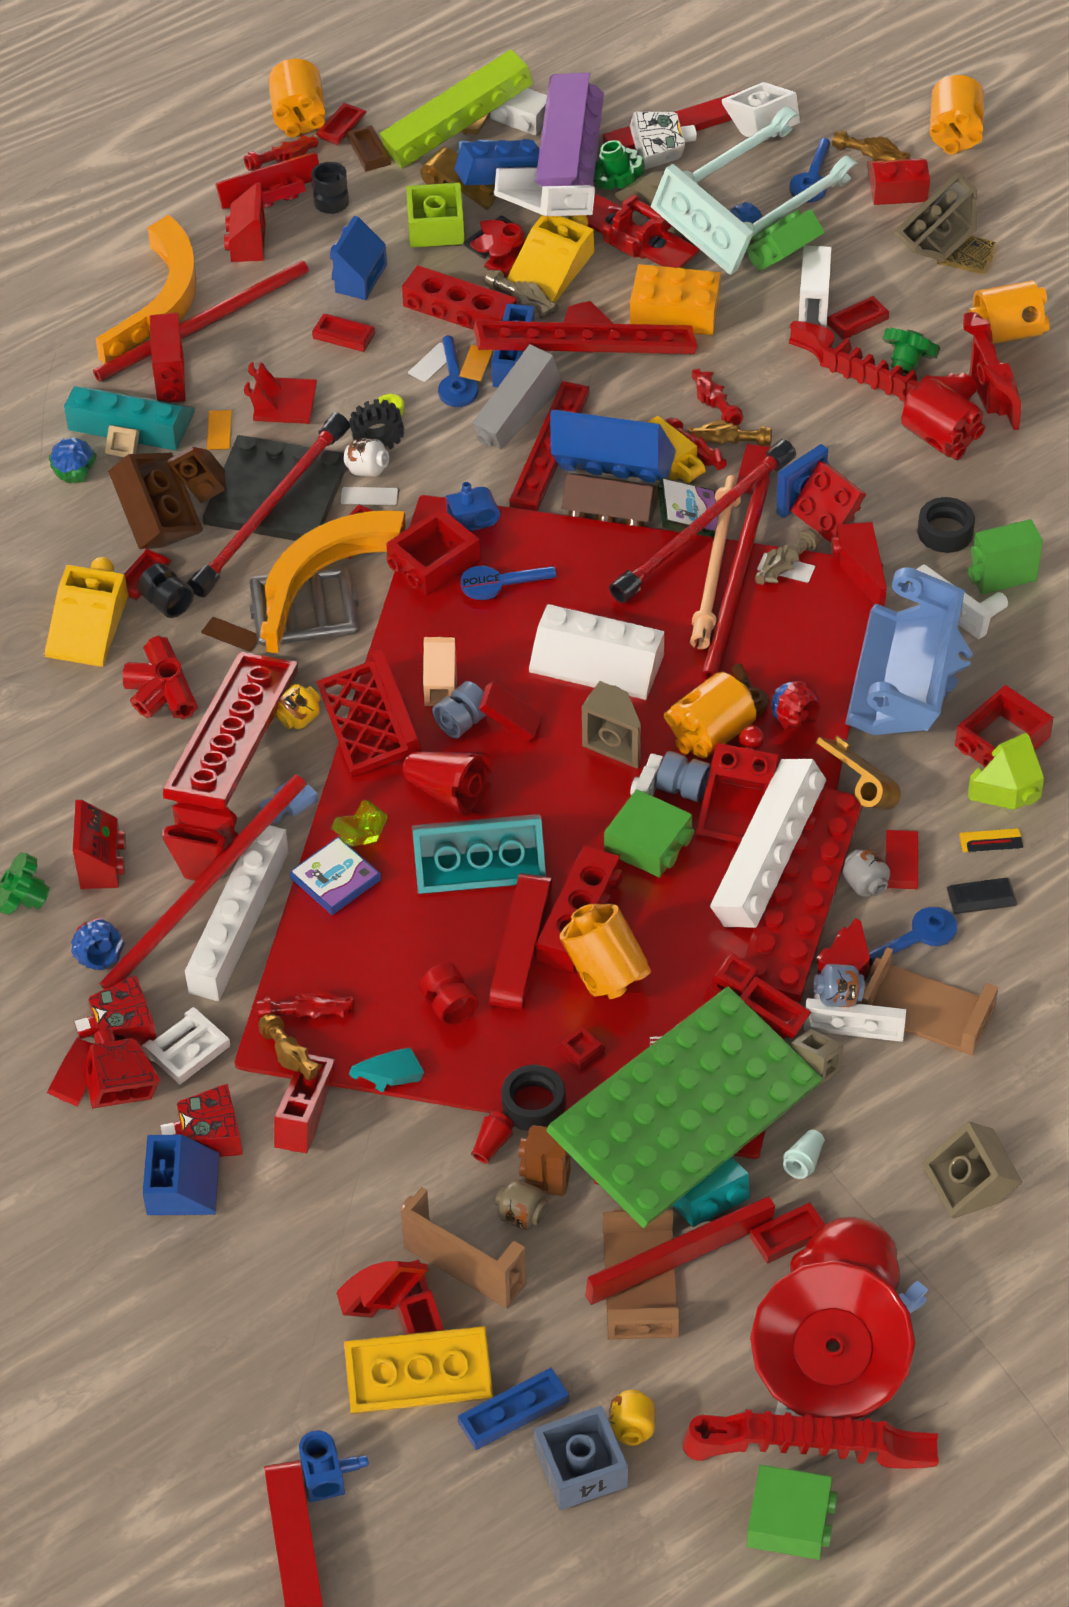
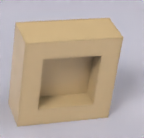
[105,425,140,457]

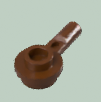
[732,664,769,716]

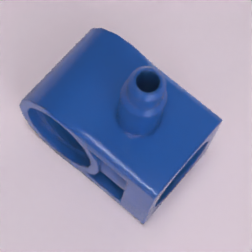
[446,482,500,531]
[299,1430,369,1502]

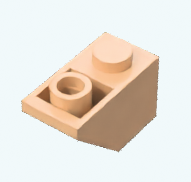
[423,637,457,706]

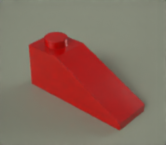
[831,522,887,607]
[274,1054,335,1154]

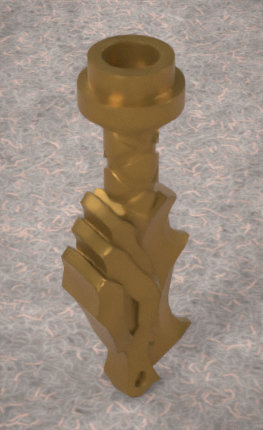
[832,130,910,161]
[687,420,772,446]
[259,1014,323,1080]

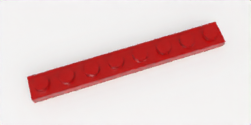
[473,320,698,354]

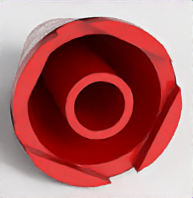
[403,751,493,816]

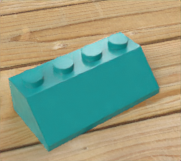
[64,386,195,451]
[412,814,546,894]

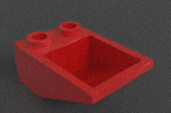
[696,725,780,844]

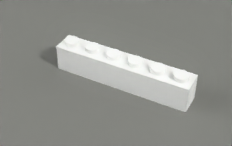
[710,759,826,928]
[185,825,289,1001]

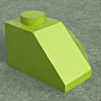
[968,733,1044,810]

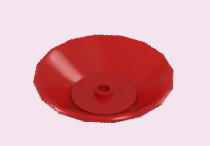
[750,1260,916,1420]

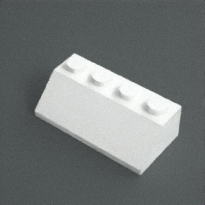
[529,604,664,700]

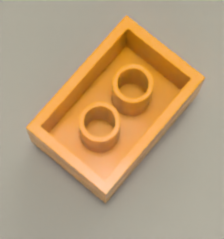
[630,264,721,335]

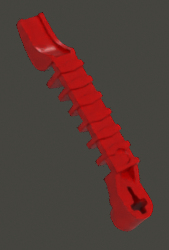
[789,321,977,401]
[682,1409,939,1469]

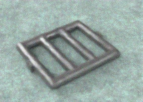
[249,565,359,646]

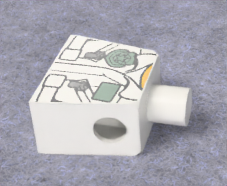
[630,111,696,170]

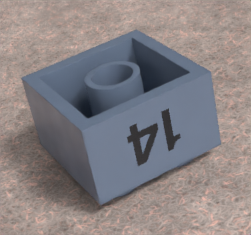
[534,1405,628,1510]

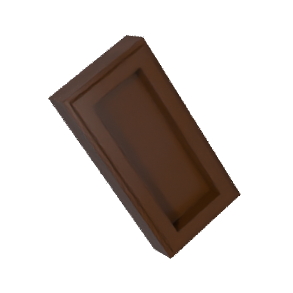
[347,125,391,172]

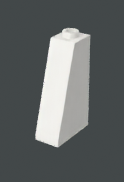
[798,245,832,327]

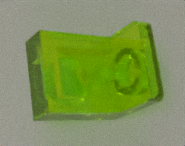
[331,800,388,846]

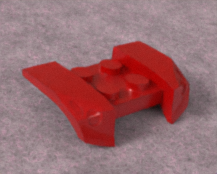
[963,312,1021,430]

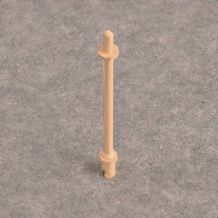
[690,475,741,649]

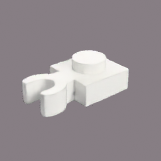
[630,753,663,796]

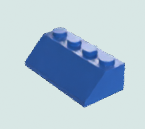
[550,410,676,483]

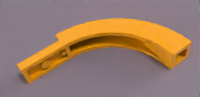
[96,214,197,363]
[261,510,406,653]

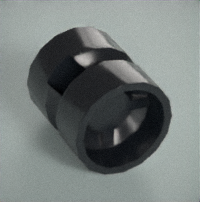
[311,162,349,214]
[137,563,194,618]

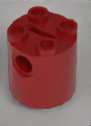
[901,378,985,461]

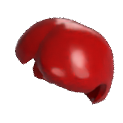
[790,1217,900,1290]

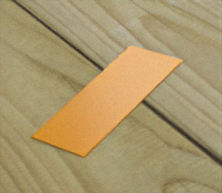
[459,344,493,381]
[207,410,232,450]

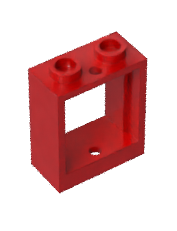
[150,313,186,403]
[386,507,481,596]
[955,685,1054,768]

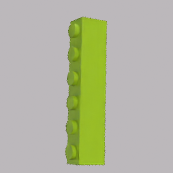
[379,49,534,169]

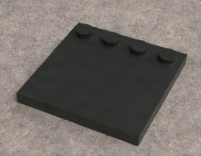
[203,435,347,541]

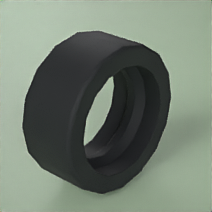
[917,497,975,553]
[501,1064,566,1131]

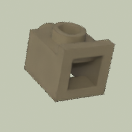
[790,1028,844,1086]

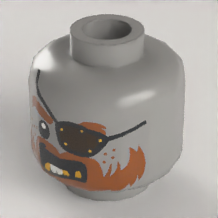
[843,849,891,897]

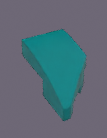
[349,1048,424,1092]

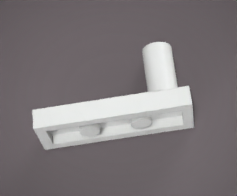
[916,564,1008,640]
[804,994,906,1042]

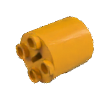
[268,58,326,138]
[930,75,985,155]
[967,280,1050,344]
[664,672,756,758]
[560,904,651,999]

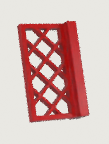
[316,649,422,777]

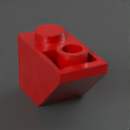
[816,918,870,981]

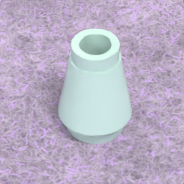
[783,1130,825,1179]

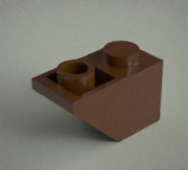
[168,446,225,503]

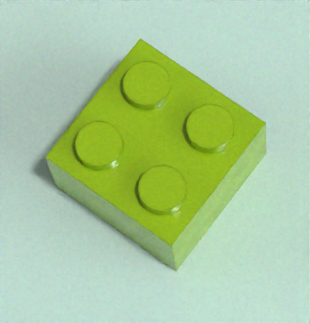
[406,183,464,248]

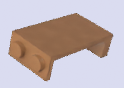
[861,947,998,1056]
[400,1187,527,1309]
[603,1209,679,1340]

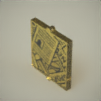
[937,236,996,274]

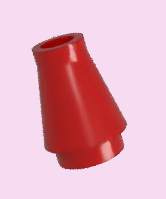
[471,1111,514,1164]

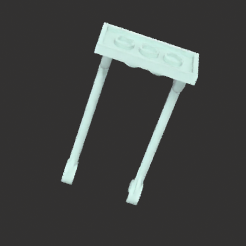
[651,106,858,275]

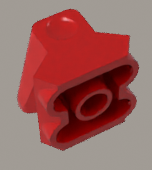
[162,802,239,881]

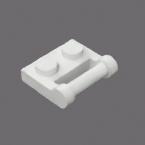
[141,1007,230,1085]

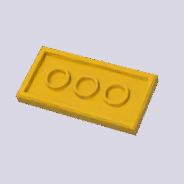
[344,1326,493,1414]

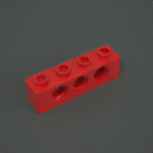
[402,265,517,330]
[536,845,623,973]

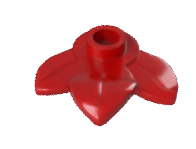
[470,220,525,258]

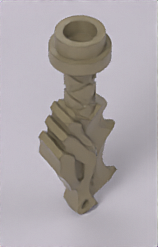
[485,270,559,318]
[755,528,821,585]

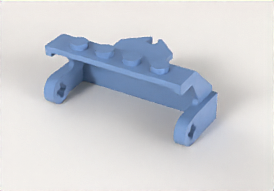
[845,568,973,735]

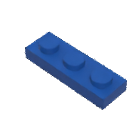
[458,1368,569,1450]

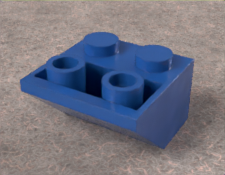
[330,216,387,300]
[143,1135,220,1215]

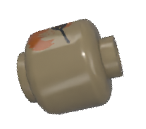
[495,1179,549,1230]

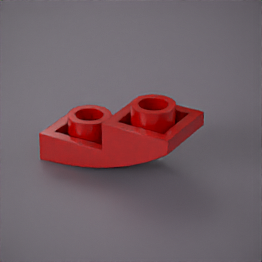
[47,1037,94,1107]

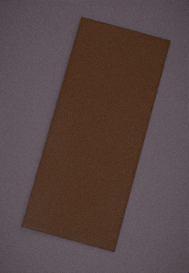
[201,617,258,652]

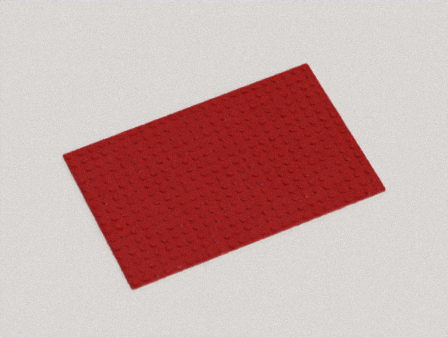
[234,495,883,1159]

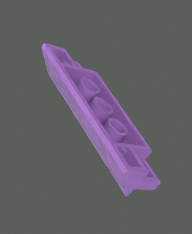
[535,73,604,187]

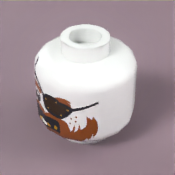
[344,438,389,477]

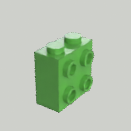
[746,209,825,271]
[968,519,1043,595]
[604,789,694,878]
[747,1464,838,1560]

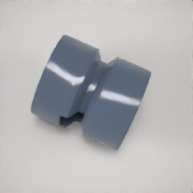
[432,681,487,738]
[656,751,711,803]

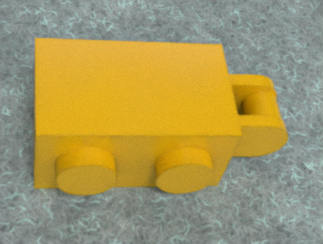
[648,415,706,484]

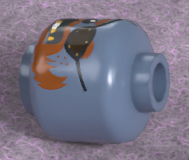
[814,964,865,1007]

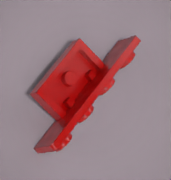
[215,152,319,209]

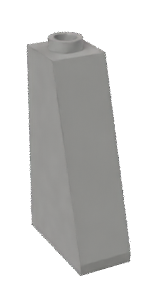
[472,344,562,449]

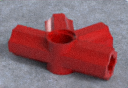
[123,635,198,720]

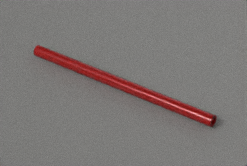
[93,260,309,382]
[702,476,770,680]
[99,774,307,989]

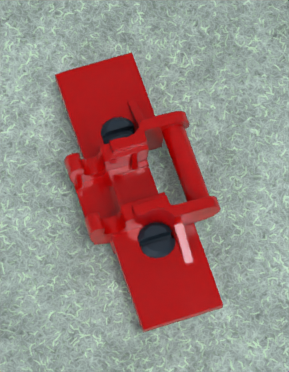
[586,194,700,268]

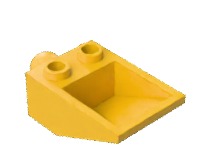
[507,215,595,303]
[44,557,129,667]

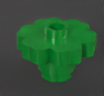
[593,140,645,190]
[882,328,941,374]
[0,852,50,915]

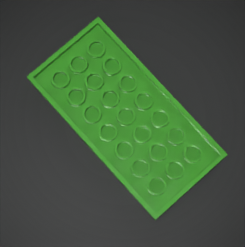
[546,986,823,1229]

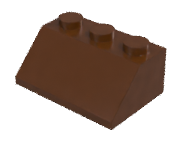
[108,452,203,549]
[561,473,661,527]

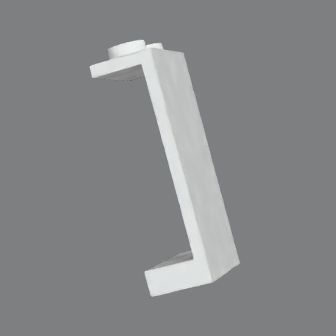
[494,167,595,216]

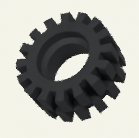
[349,399,404,449]

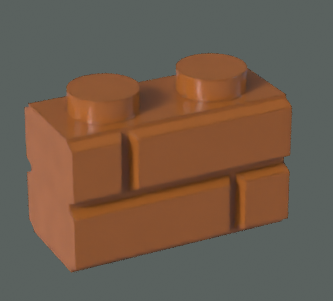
[518,1125,571,1196]

